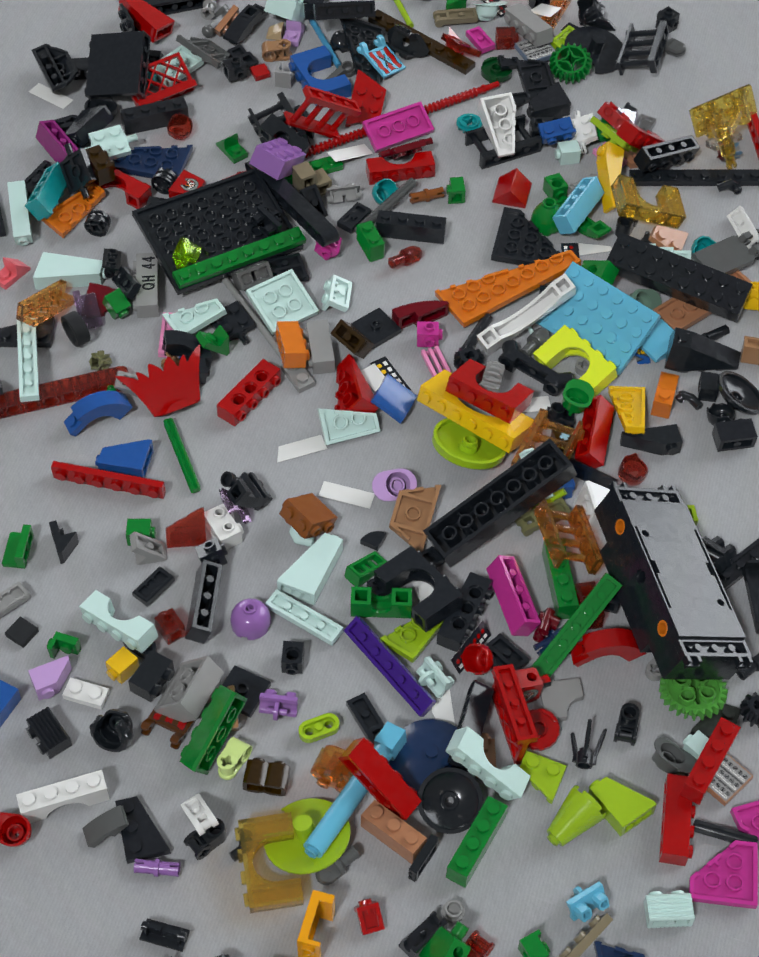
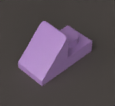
[283,20,305,47]

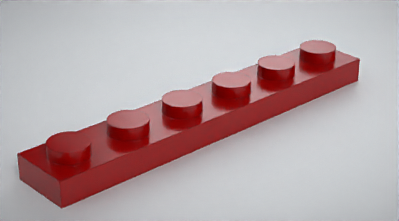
[51,461,166,499]

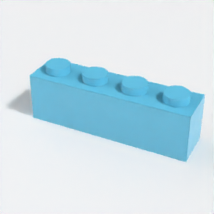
[552,176,604,235]

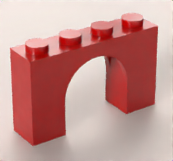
[445,359,534,424]

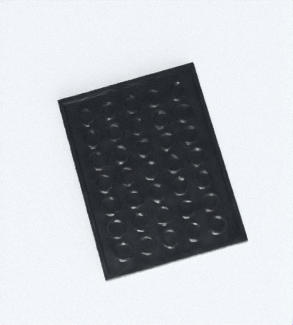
[132,168,304,295]

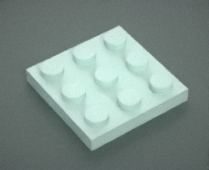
[246,269,319,336]

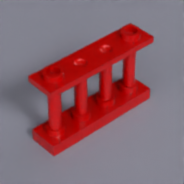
[283,85,362,139]

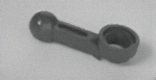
[202,4,229,38]
[326,61,356,79]

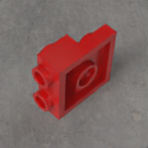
[597,101,631,131]

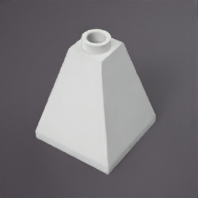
[573,481,610,535]

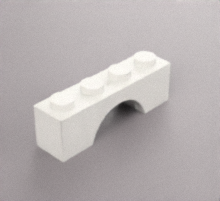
[16,770,110,823]

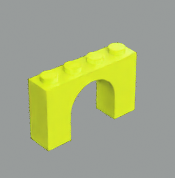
[533,325,617,398]

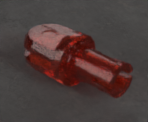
[388,246,422,268]

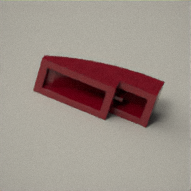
[392,300,449,329]

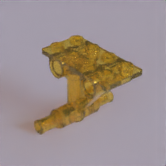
[689,84,757,169]

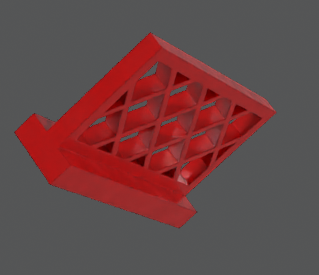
[131,52,197,107]
[491,664,538,764]

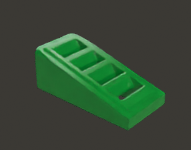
[344,551,387,587]

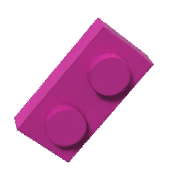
[466,26,495,54]

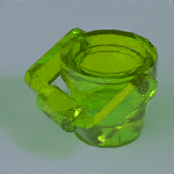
[172,237,201,269]

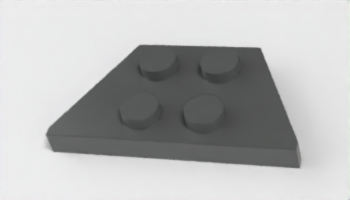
[176,35,230,69]

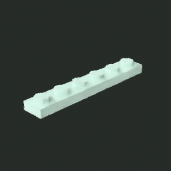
[17,317,39,402]

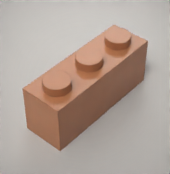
[361,799,427,864]

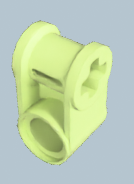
[217,737,252,780]

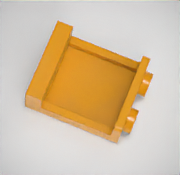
[297,890,335,957]

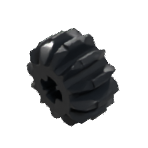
[453,345,484,369]
[739,692,759,728]

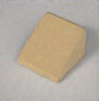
[266,22,284,40]

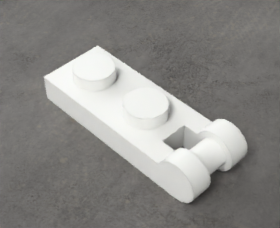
[727,206,759,249]
[180,793,219,836]

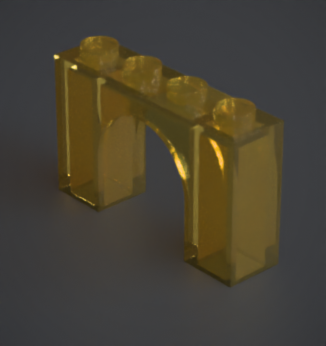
[611,175,686,229]
[234,812,304,914]

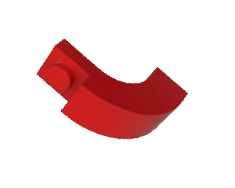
[570,628,646,667]

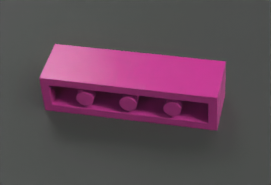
[486,555,541,636]

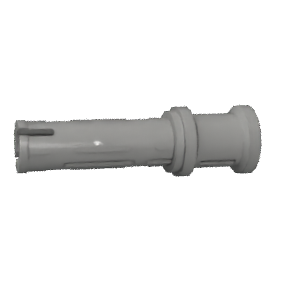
[200,0,217,20]

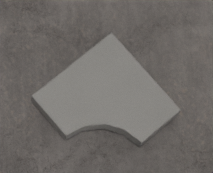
[540,678,584,721]

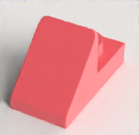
[0,257,31,290]

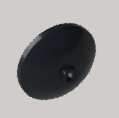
[717,371,759,415]
[418,767,483,834]

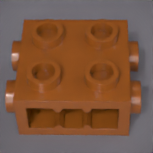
[279,493,338,539]

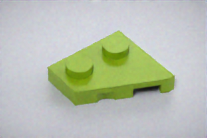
[520,751,567,804]

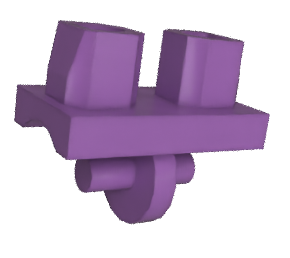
[259,689,298,721]

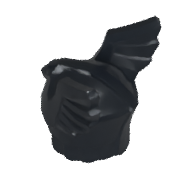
[577,0,616,31]

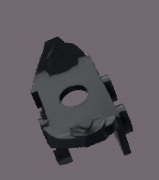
[386,24,429,59]

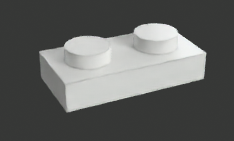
[62,677,110,710]

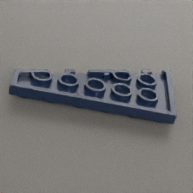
[110,145,193,178]

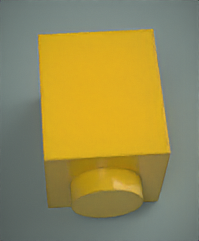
[105,646,139,684]

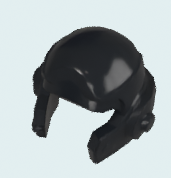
[89,709,134,752]

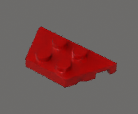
[345,70,386,127]

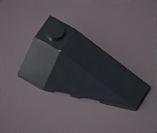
[664,327,741,373]

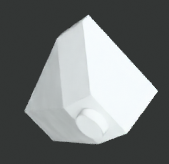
[477,92,516,157]

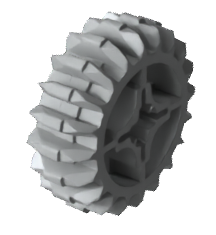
[480,360,505,393]

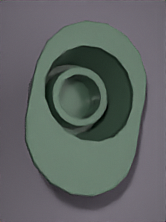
[629,289,662,310]

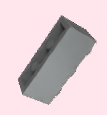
[303,319,335,375]

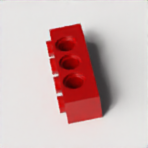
[216,359,281,426]

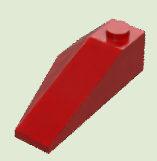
[334,354,378,413]

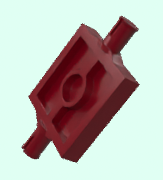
[378,137,433,160]

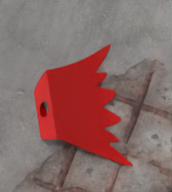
[115,345,200,417]

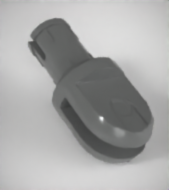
[665,38,686,57]
[519,327,550,356]
[315,846,360,885]

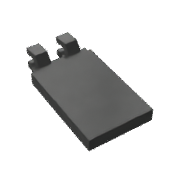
[692,231,759,274]

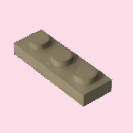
[559,913,613,957]

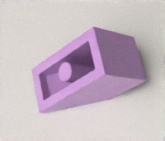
[28,655,72,701]

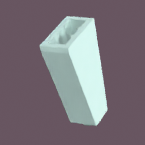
[7,180,33,246]
[33,252,107,290]
[277,533,343,605]

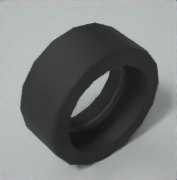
[61,311,91,347]

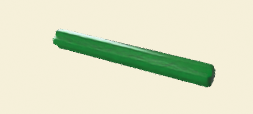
[163,418,201,493]

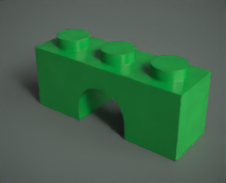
[351,586,412,619]

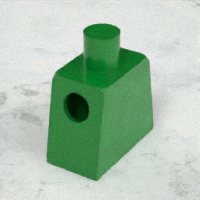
[419,921,470,957]

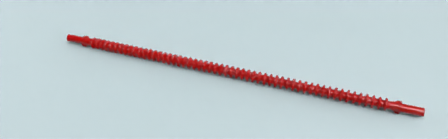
[222,81,500,180]

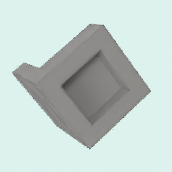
[275,62,295,89]

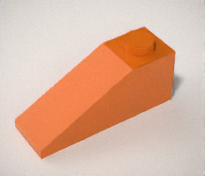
[651,371,679,419]

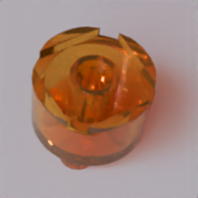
[310,745,353,793]

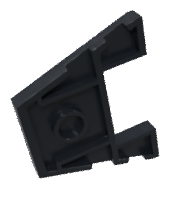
[497,55,554,108]

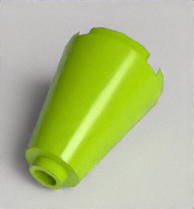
[547,785,606,847]

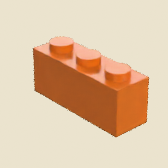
[275,321,309,368]

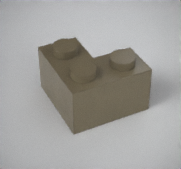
[292,161,332,196]

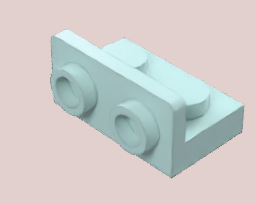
[321,274,352,312]

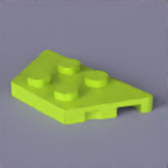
[590,116,639,153]

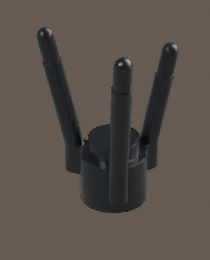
[570,719,607,769]

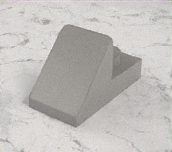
[129,531,167,565]

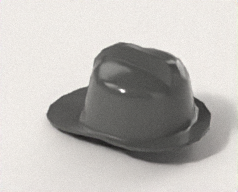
[652,737,697,774]

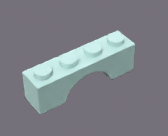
[79,590,159,653]
[445,726,530,801]

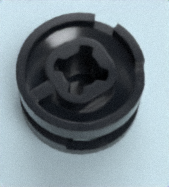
[151,167,178,194]
[84,210,112,237]

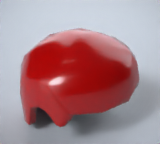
[462,643,493,675]

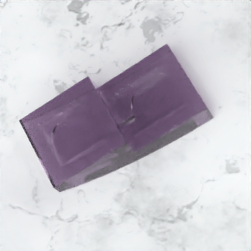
[219,488,252,524]

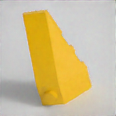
[596,141,625,213]

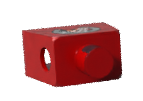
[168,170,206,198]
[515,667,551,703]

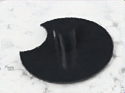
[564,26,623,74]

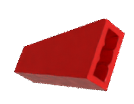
[118,0,175,43]

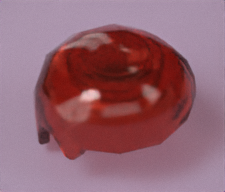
[167,114,193,140]

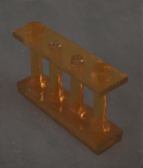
[511,408,585,466]
[534,499,604,575]

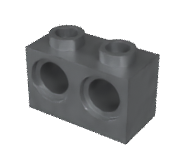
[231,261,274,290]

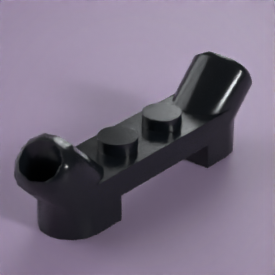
[498,340,574,396]

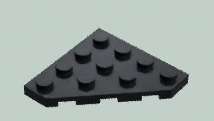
[491,207,561,266]

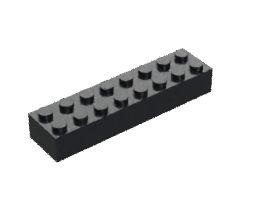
[607,232,753,323]
[423,438,577,568]

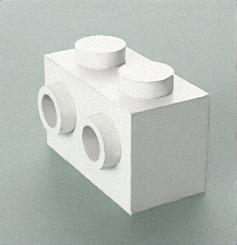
[203,503,244,550]

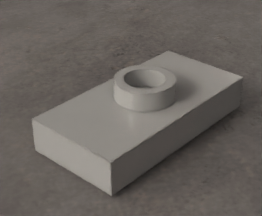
[0,581,31,618]

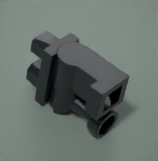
[220,471,273,511]
[702,536,737,574]

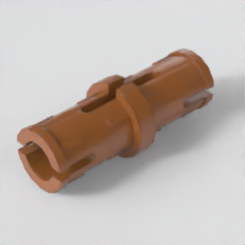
[409,187,444,204]

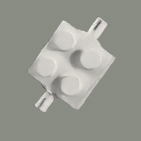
[569,110,599,154]

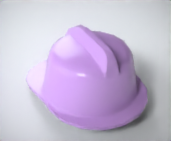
[372,469,417,501]

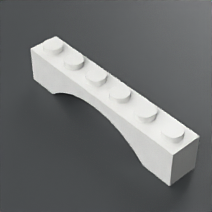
[476,273,576,356]

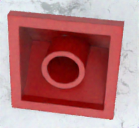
[492,168,532,208]

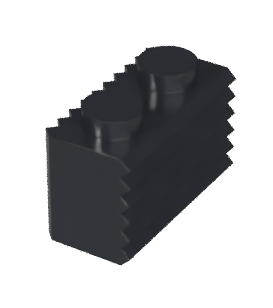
[26,707,72,759]

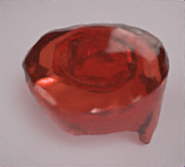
[618,453,649,486]

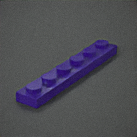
[343,616,437,717]

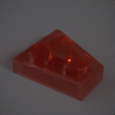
[441,33,482,57]
[166,507,206,548]

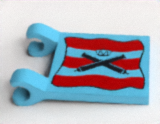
[356,35,406,79]

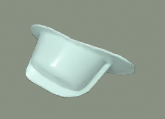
[473,1,507,21]

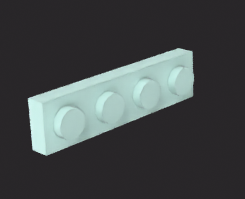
[265,589,343,646]

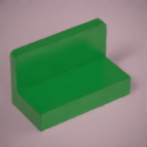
[2,524,34,569]

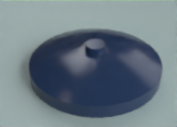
[389,719,471,797]

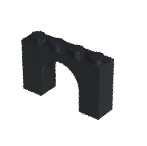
[374,546,464,632]

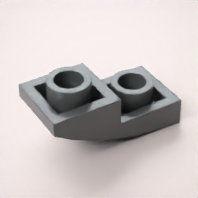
[82,805,129,848]

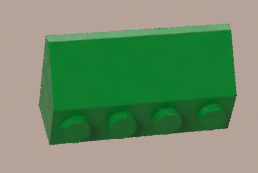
[179,684,248,775]

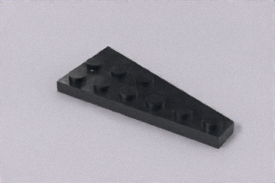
[340,18,386,84]

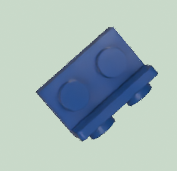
[538,116,576,145]

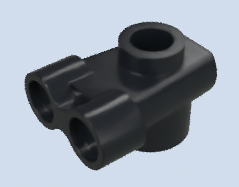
[545,402,575,428]

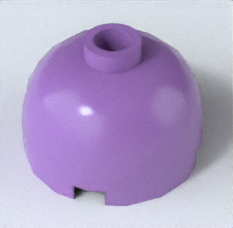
[230,598,271,640]

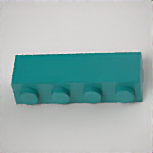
[25,161,67,221]

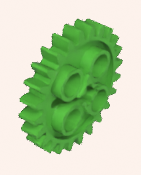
[659,678,728,721]

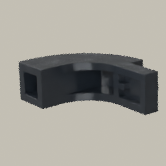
[163,330,212,384]

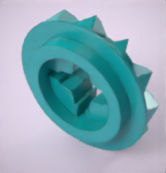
[456,113,482,133]

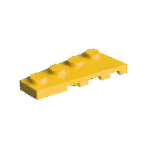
[608,386,645,434]

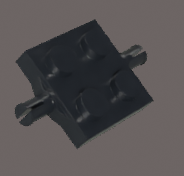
[59,143,96,200]
[210,300,256,345]

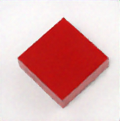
[250,63,271,81]

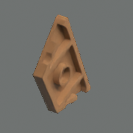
[389,484,441,552]

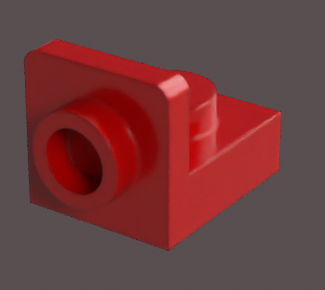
[354,898,385,935]

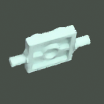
[85,125,138,160]

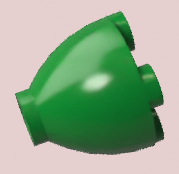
[530,197,560,236]

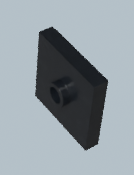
[351,308,401,349]
[222,665,271,718]

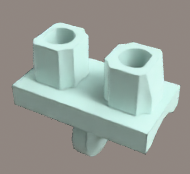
[416,656,454,698]

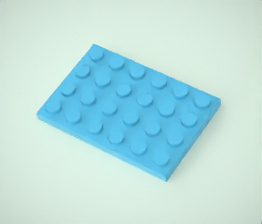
[536,261,661,376]

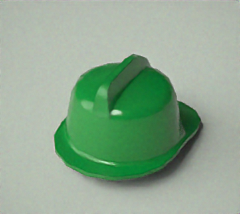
[562,379,594,416]

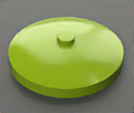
[432,418,506,469]

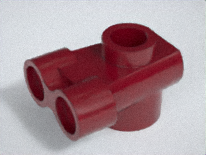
[533,608,560,642]

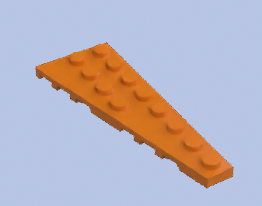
[435,250,581,328]

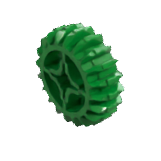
[549,42,592,84]

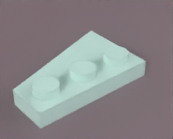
[162,298,227,334]
[317,408,380,445]

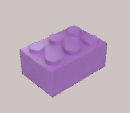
[249,138,306,180]

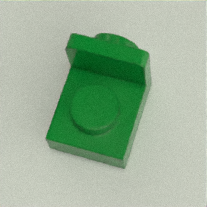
[47,631,81,659]

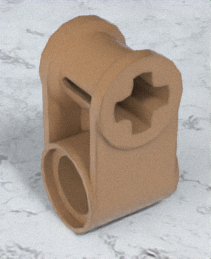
[261,39,292,62]

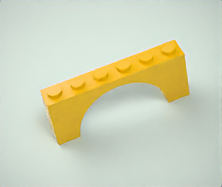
[417,369,537,453]

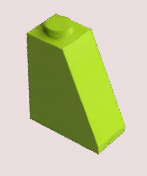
[588,777,657,837]

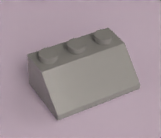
[154,656,224,723]

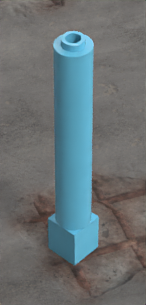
[303,721,407,859]

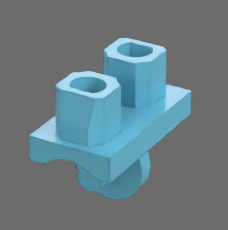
[566,881,610,922]

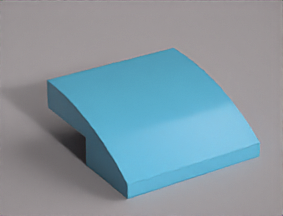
[640,319,674,363]

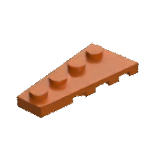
[41,182,106,238]

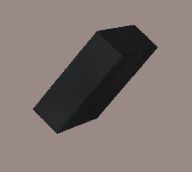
[5,617,39,648]

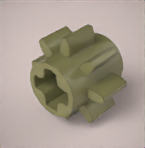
[89,350,112,374]

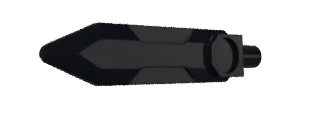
[566,456,618,489]

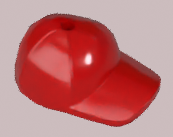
[0,812,31,847]

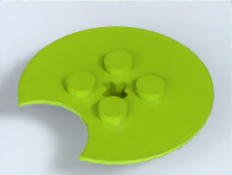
[264,798,351,875]

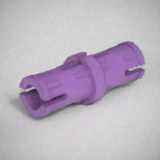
[134,858,180,877]

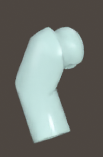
[289,526,314,547]

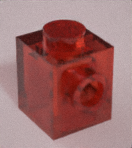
[495,27,519,50]
[154,608,186,645]

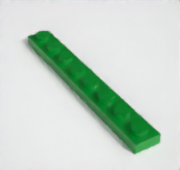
[172,226,306,289]

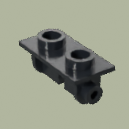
[102,248,122,278]
[139,918,190,952]

